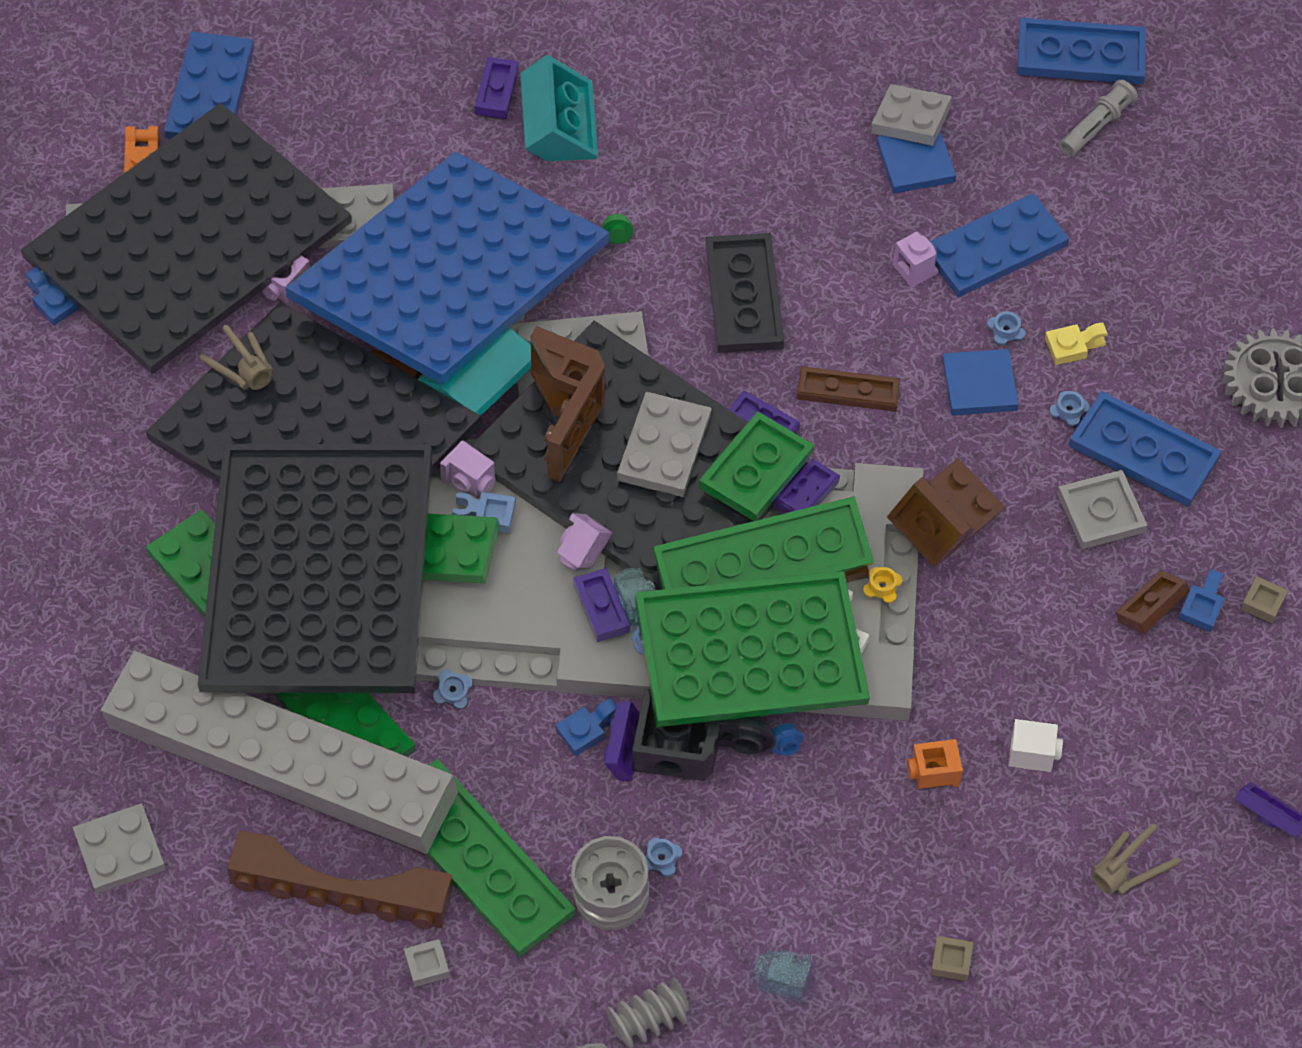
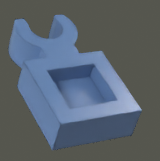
[452,492,516,533]

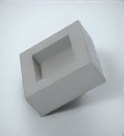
[404,939,450,987]

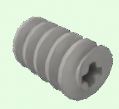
[606,978,689,1048]

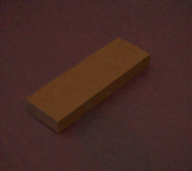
[796,366,901,412]

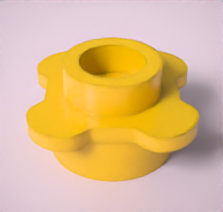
[863,567,902,603]

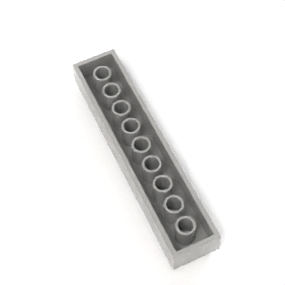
[100,651,458,854]

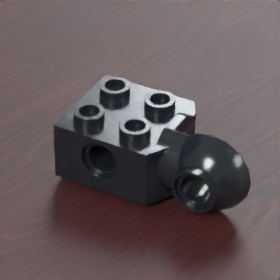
[632,688,776,781]

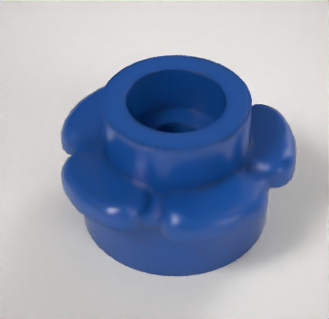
[772,723,804,756]

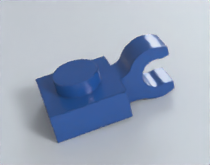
[25,267,79,326]
[1178,569,1225,632]
[555,698,617,756]

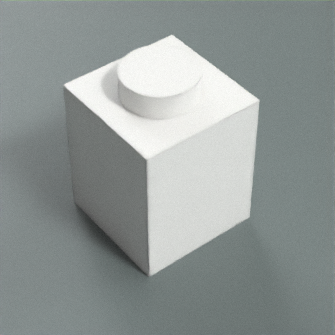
[1008,719,1063,772]

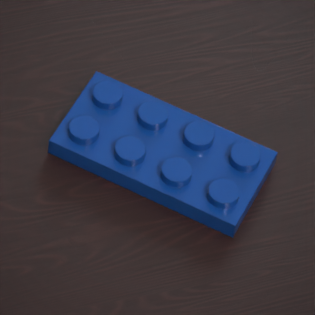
[1017,17,1146,84]
[164,31,254,139]
[930,193,1069,298]
[1069,391,1222,507]

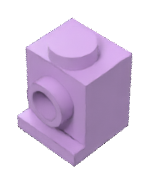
[893,232,939,288]
[440,440,495,499]
[557,513,612,570]

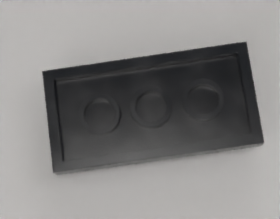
[705,233,784,353]

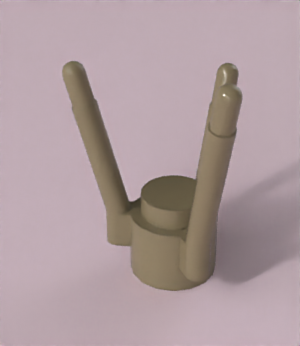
[199,325,274,390]
[1092,824,1180,896]

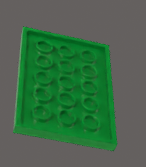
[634,571,870,727]

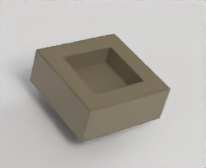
[1241,576,1288,624]
[931,936,974,981]

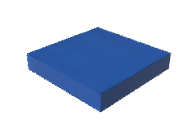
[876,131,956,194]
[942,349,1019,416]

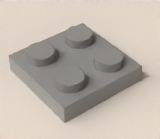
[872,84,952,146]
[1057,470,1148,549]
[72,803,165,894]

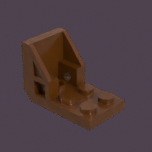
[530,326,605,482]
[887,458,1005,567]

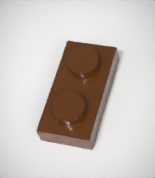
[1116,570,1190,634]

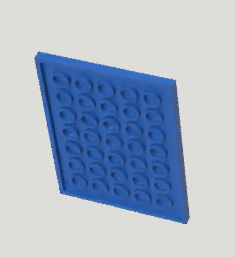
[286,151,609,385]

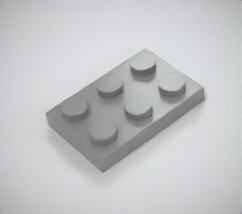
[617,392,712,497]

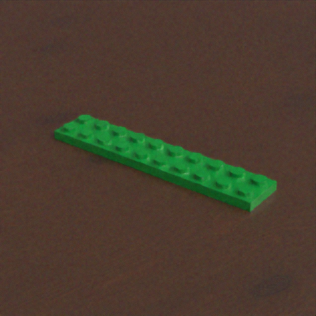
[146,509,415,757]

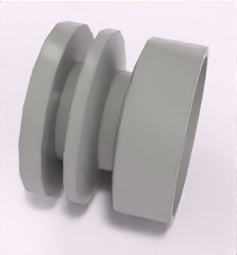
[571,836,650,930]

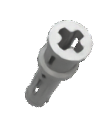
[1058,80,1138,157]

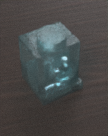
[614,568,655,627]
[754,950,813,1003]

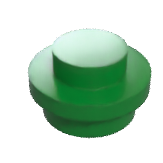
[601,214,634,244]

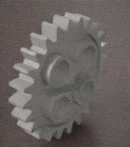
[1222,329,1302,428]

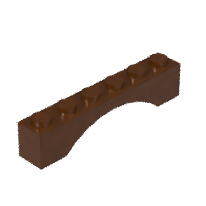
[227,830,453,929]

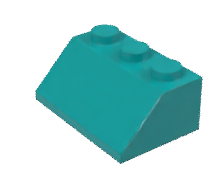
[520,55,598,161]
[418,327,531,415]

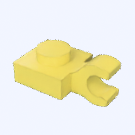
[1045,323,1108,365]

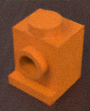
[907,739,963,789]

